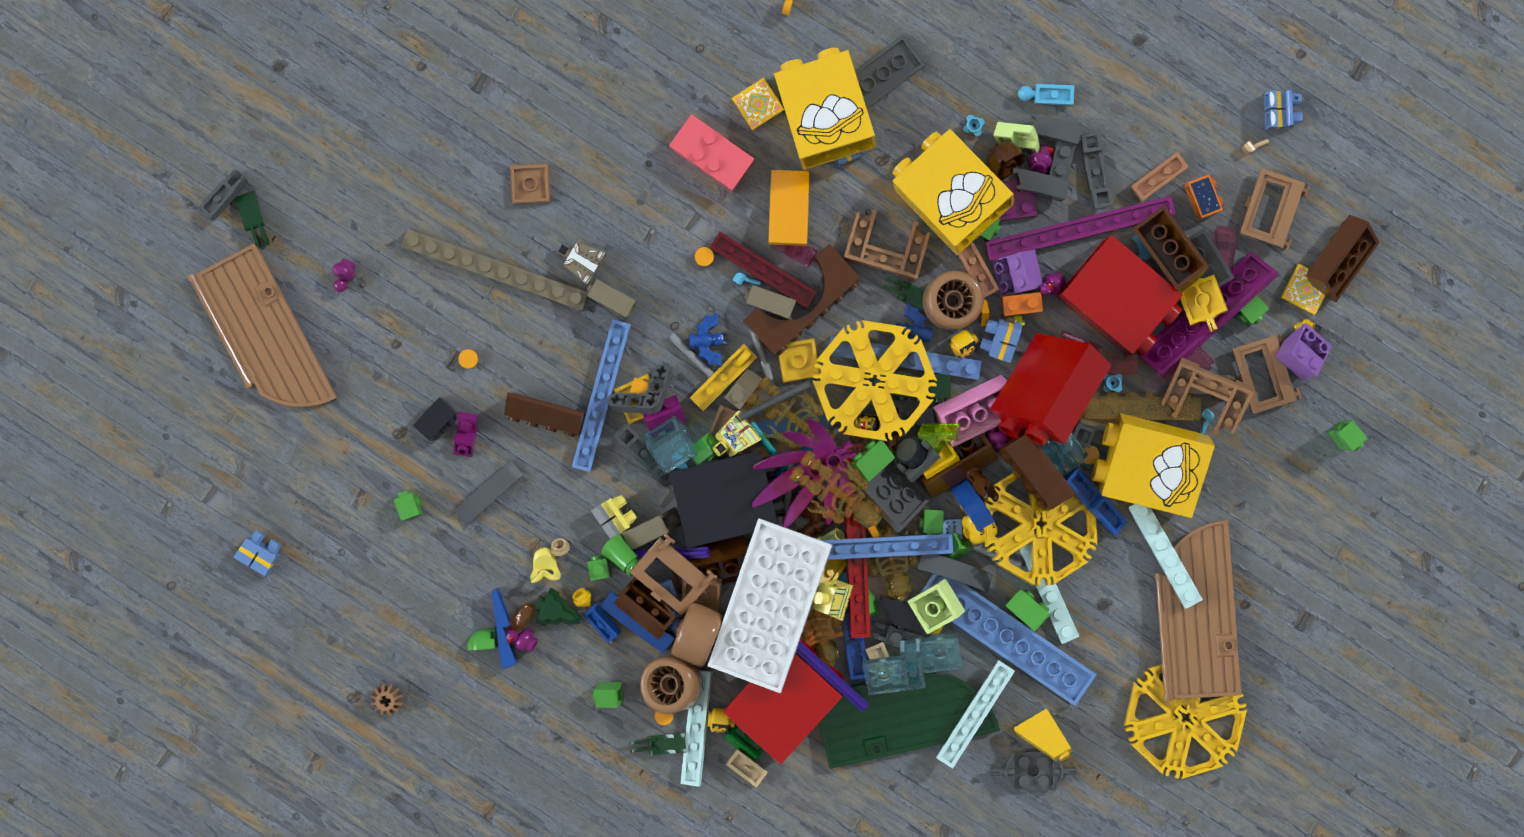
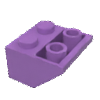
[992,250,1043,298]
[1276,323,1332,380]

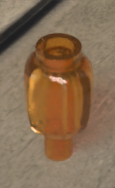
[509,602,535,632]

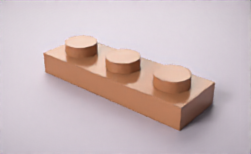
[1130,151,1189,202]
[958,242,1000,298]

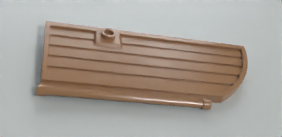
[187,243,338,407]
[1155,520,1241,702]

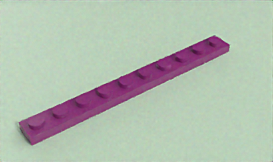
[984,196,1176,261]

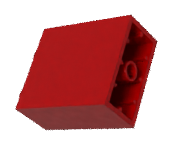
[1056,235,1183,356]
[990,333,1111,446]
[723,638,845,765]

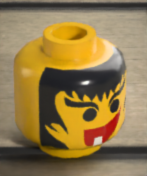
[949,330,979,358]
[855,414,881,440]
[707,707,735,733]

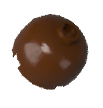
[987,143,1026,180]

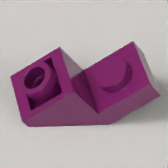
[453,412,478,457]

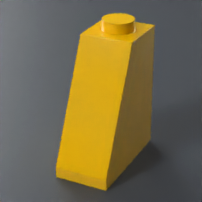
[1014,709,1072,761]

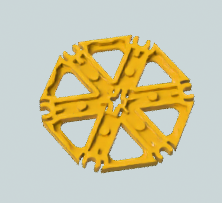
[812,320,937,442]
[983,467,1097,586]
[1124,664,1247,779]

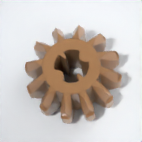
[370,684,403,716]

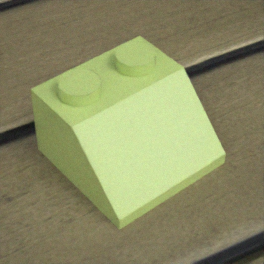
[907,578,965,634]

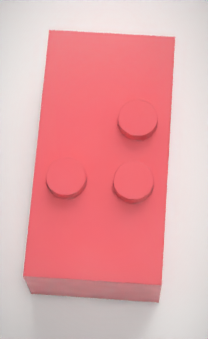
[669,114,754,193]

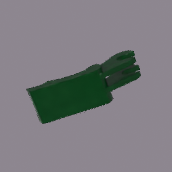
[235,191,270,248]
[884,277,925,310]
[629,733,687,756]

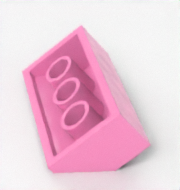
[932,375,1007,448]

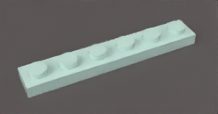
[1128,504,1203,609]
[1019,542,1079,644]
[936,660,1015,769]
[680,669,713,787]

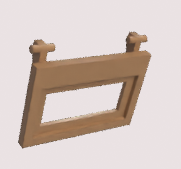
[1239,168,1310,250]
[1232,333,1302,414]
[630,534,717,615]

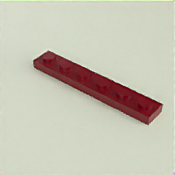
[709,231,817,309]

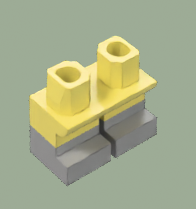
[591,495,638,539]

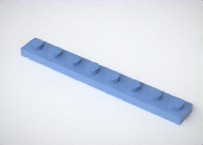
[572,319,631,472]
[829,336,982,380]
[821,534,953,560]

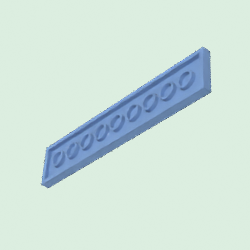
[920,575,1097,706]

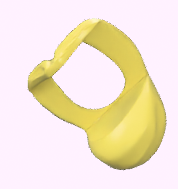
[530,547,561,583]

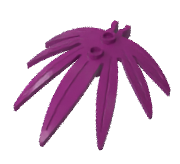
[751,418,857,528]

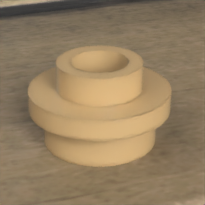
[551,538,570,556]

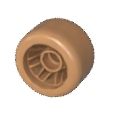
[923,271,984,330]
[671,603,723,666]
[640,655,703,714]

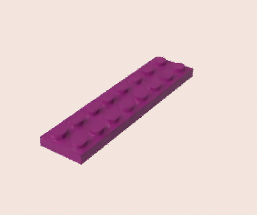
[1137,252,1279,378]

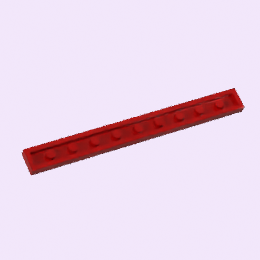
[842,444,871,638]

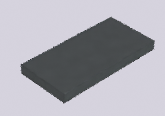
[855,35,926,109]

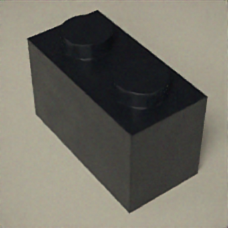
[413,397,458,441]

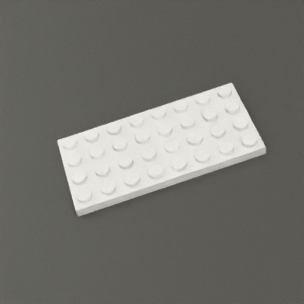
[708,518,832,693]

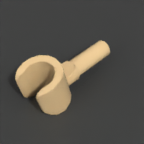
[1241,139,1269,154]

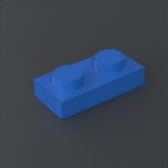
[583,603,622,643]

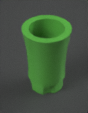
[601,535,640,577]

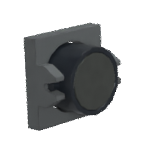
[893,430,940,483]

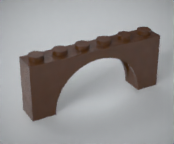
[743,244,860,356]

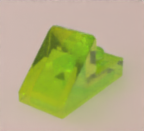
[918,424,961,453]

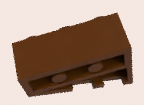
[614,577,676,640]

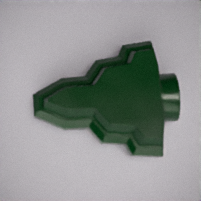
[535,588,582,626]

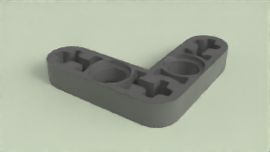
[607,364,672,414]

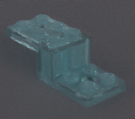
[862,634,963,695]

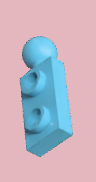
[1018,84,1074,106]

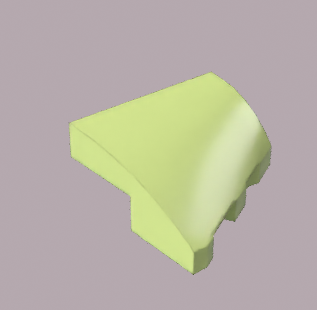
[993,122,1040,153]

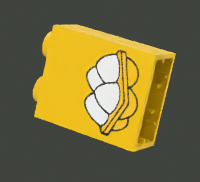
[774,48,877,170]
[892,129,1014,256]
[1091,413,1215,518]

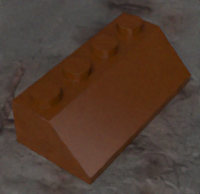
[1132,205,1210,293]
[1306,215,1379,302]
[504,392,586,438]
[919,433,998,499]
[999,434,1076,511]
[672,536,747,595]

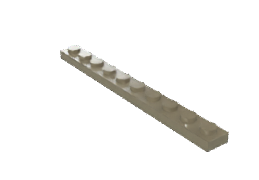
[401,229,588,311]

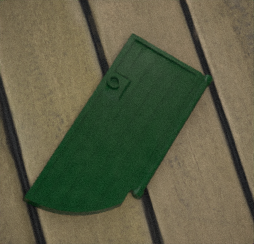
[819,666,1000,769]

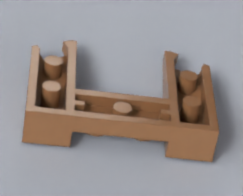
[843,209,930,282]
[1161,357,1255,435]

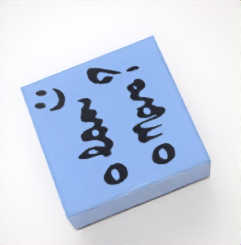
[942,519,962,539]

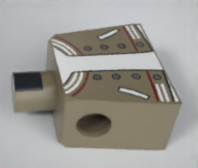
[558,242,607,286]

